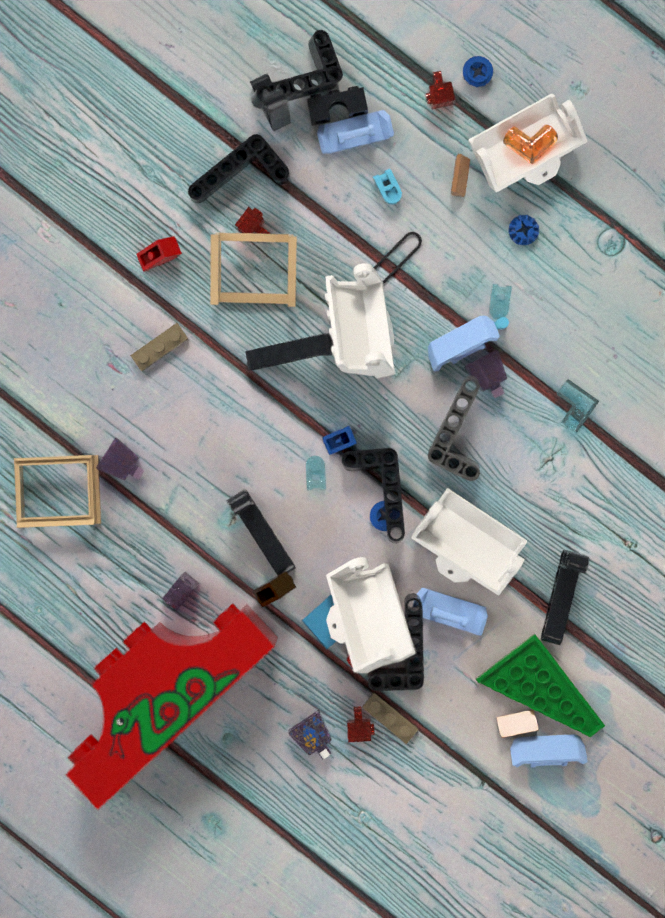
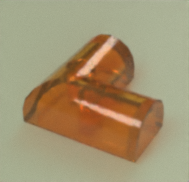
[503,124,558,164]

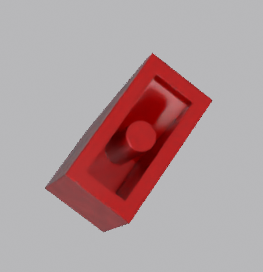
[136,236,182,272]

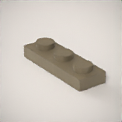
[130,323,189,371]
[362,692,419,744]

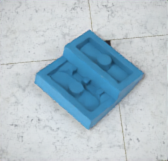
[301,594,336,649]

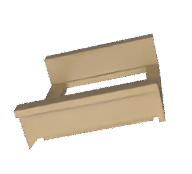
[210,232,297,307]
[14,455,101,528]

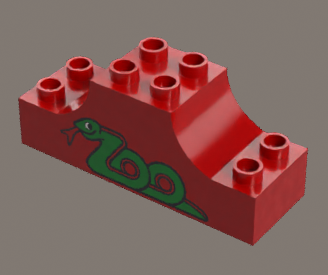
[65,603,278,810]

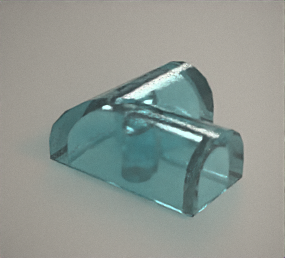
[556,379,599,433]

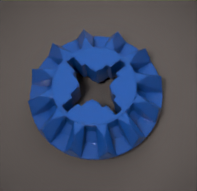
[462,56,493,88]
[508,215,539,245]
[370,501,400,531]

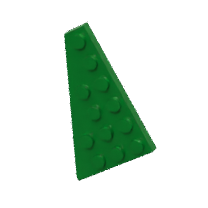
[475,633,605,737]

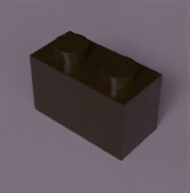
[252,571,296,607]

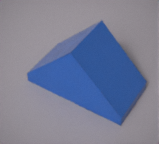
[322,426,357,455]

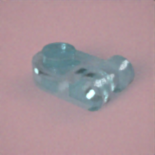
[489,284,512,320]
[306,456,326,490]

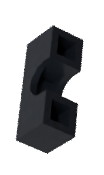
[307,86,368,126]

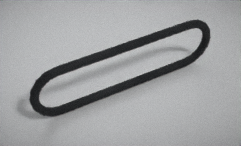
[373,232,422,284]

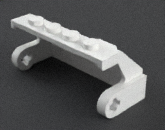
[468,94,588,192]
[325,264,395,378]
[411,488,527,596]
[326,557,416,673]

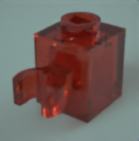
[425,71,455,109]
[235,207,270,234]
[347,706,375,742]

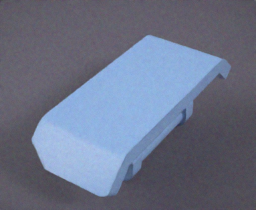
[317,110,394,154]
[428,316,500,372]
[412,588,488,636]
[510,734,588,768]

